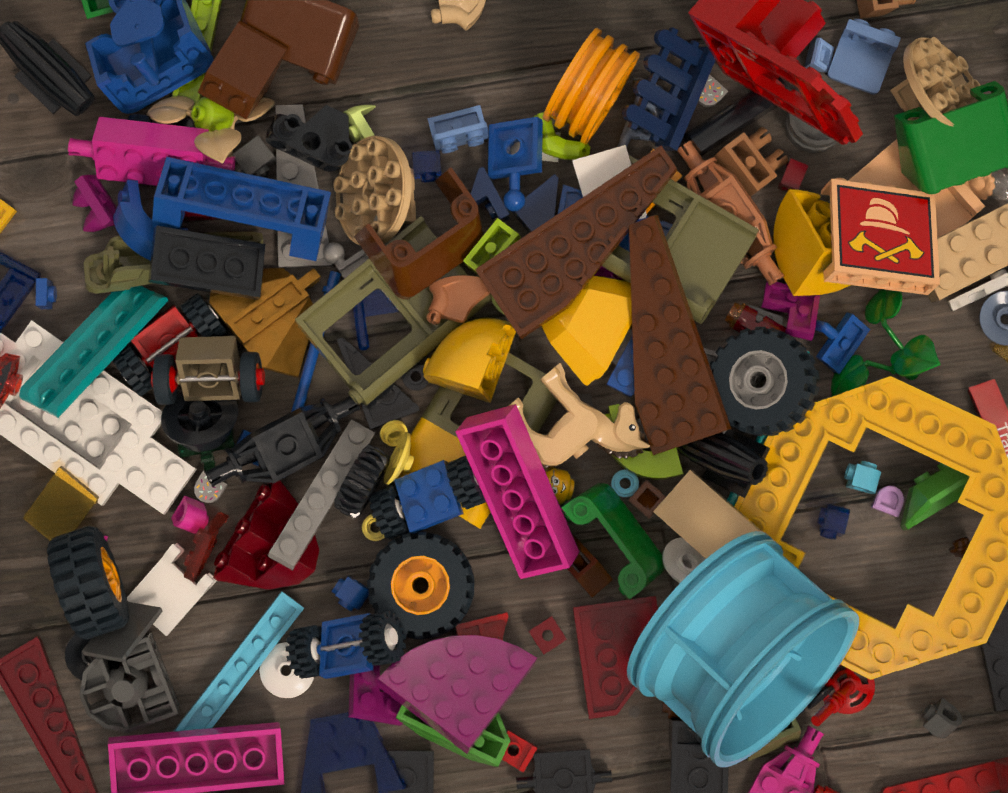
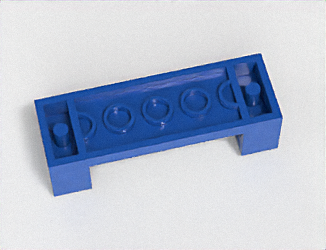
[152,157,331,261]

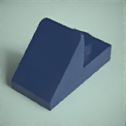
[471,167,510,222]

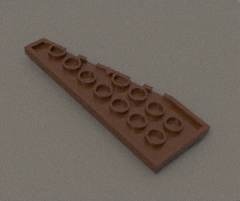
[475,146,677,339]
[629,215,731,455]

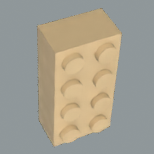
[928,203,1008,303]

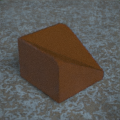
[628,480,666,519]

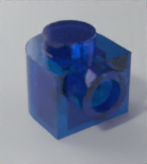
[817,503,850,540]

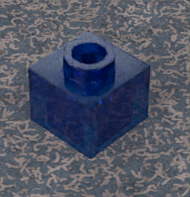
[412,150,442,183]

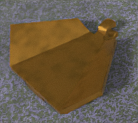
[209,268,321,378]

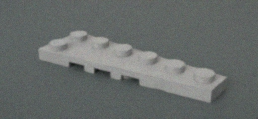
[275,105,333,268]

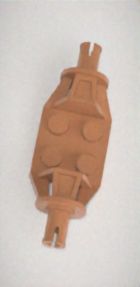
[677,141,784,286]

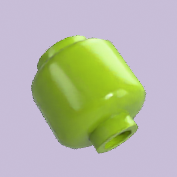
[191,97,234,132]

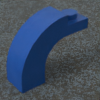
[113,180,188,261]

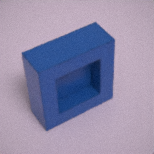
[35,278,57,309]

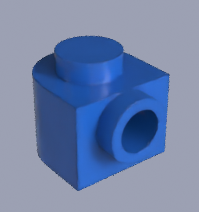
[332,576,369,612]

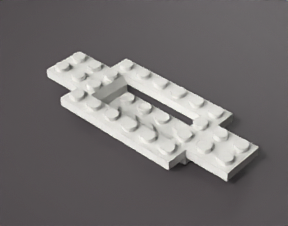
[0,320,197,515]

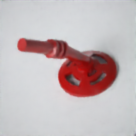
[811,665,875,726]

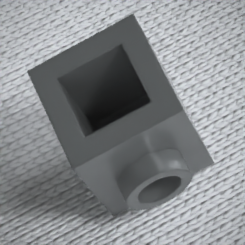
[232,135,276,177]

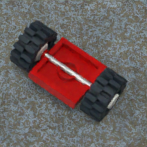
[112,293,228,397]

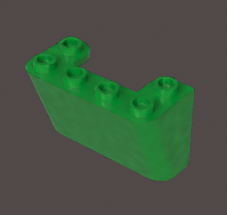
[894,81,1008,194]

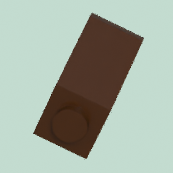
[567,534,613,598]

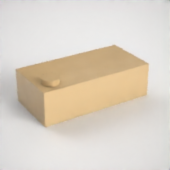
[653,470,763,559]

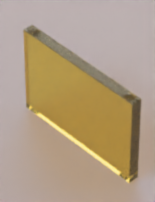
[23,466,100,541]

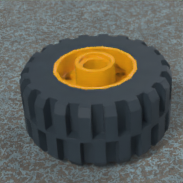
[47,526,129,639]
[367,532,475,639]

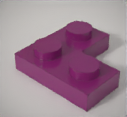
[761,281,820,341]
[349,665,403,726]

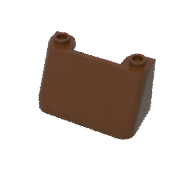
[240,0,359,85]

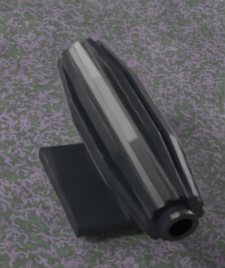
[0,21,95,116]
[676,429,770,498]

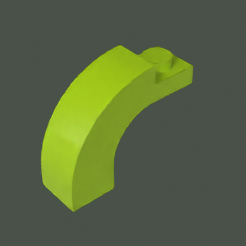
[604,404,683,480]

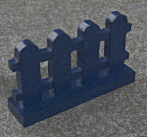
[622,27,716,151]

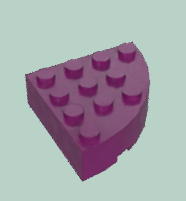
[377,635,537,754]

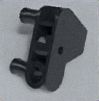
[265,105,352,172]

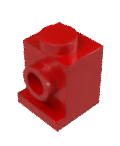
[502,729,537,772]

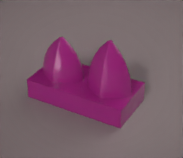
[72,174,117,232]

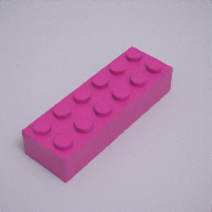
[455,404,579,579]
[108,722,284,793]

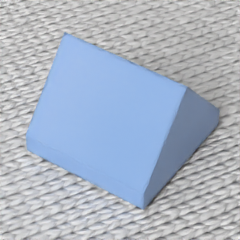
[804,38,834,73]

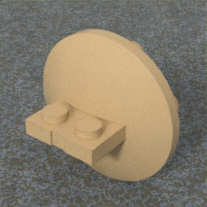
[890,37,980,127]
[333,136,416,245]

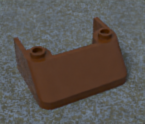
[354,167,483,299]

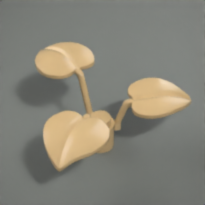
[146,96,275,163]

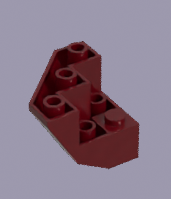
[213,480,320,590]

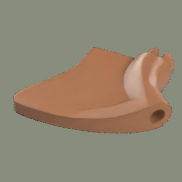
[426,275,490,325]

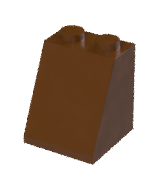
[198,21,288,120]

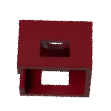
[777,158,809,192]
[528,616,567,655]

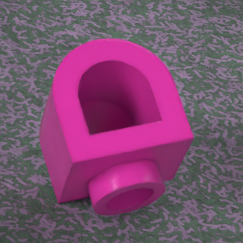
[171,496,209,534]

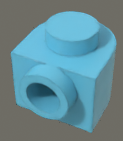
[844,461,881,494]

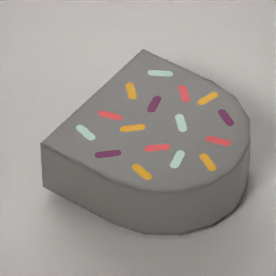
[698,75,728,107]
[194,470,228,503]

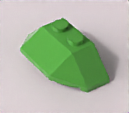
[900,463,970,531]
[396,705,510,767]

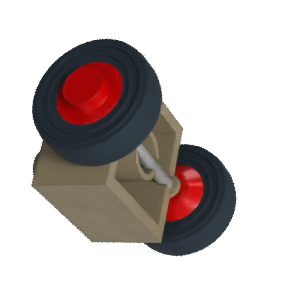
[151,336,265,405]

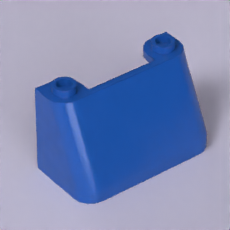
[85,0,214,114]

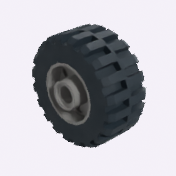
[710,327,819,436]

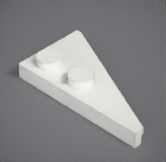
[948,269,1008,311]

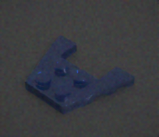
[301,712,406,793]

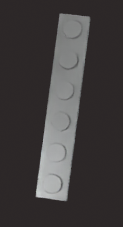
[268,420,375,570]

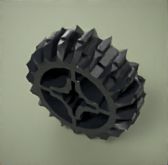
[334,444,390,518]

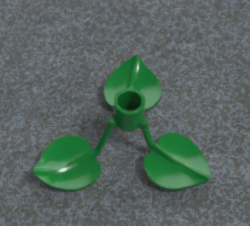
[831,289,941,397]

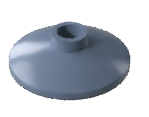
[979,291,1008,346]

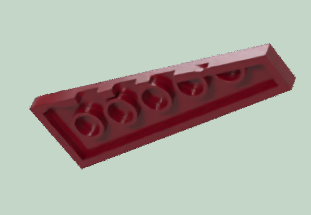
[0,636,98,793]

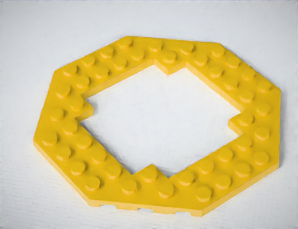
[734,376,1008,680]

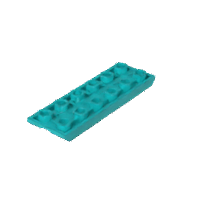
[19,286,169,418]

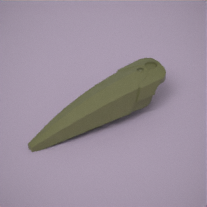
[83,232,263,294]

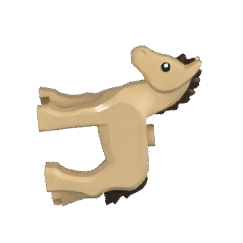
[509,363,650,472]

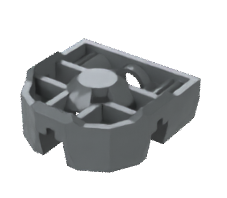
[79,633,179,733]

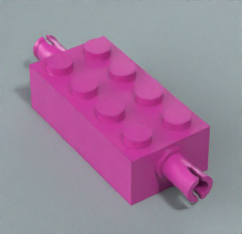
[68,117,235,186]

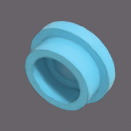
[611,469,639,497]

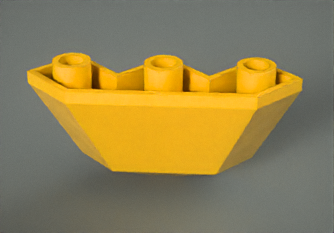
[542,276,632,386]

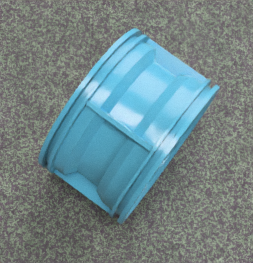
[627,531,859,767]

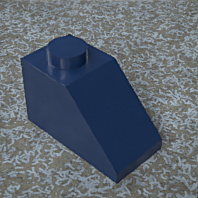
[512,174,558,233]

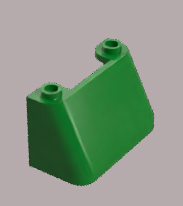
[561,483,665,600]

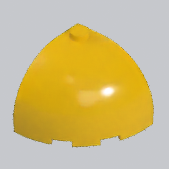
[773,189,850,296]
[423,318,516,403]

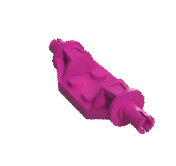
[747,725,824,793]

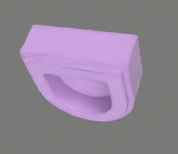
[871,486,904,518]

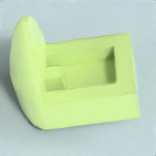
[343,105,376,144]

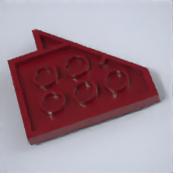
[573,596,658,719]

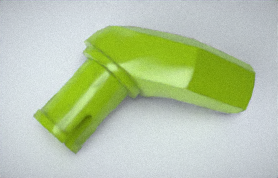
[534,112,590,160]

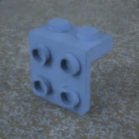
[827,19,901,95]
[427,105,489,154]

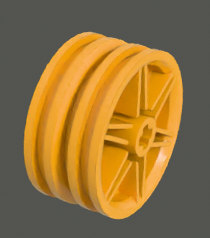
[543,28,640,145]

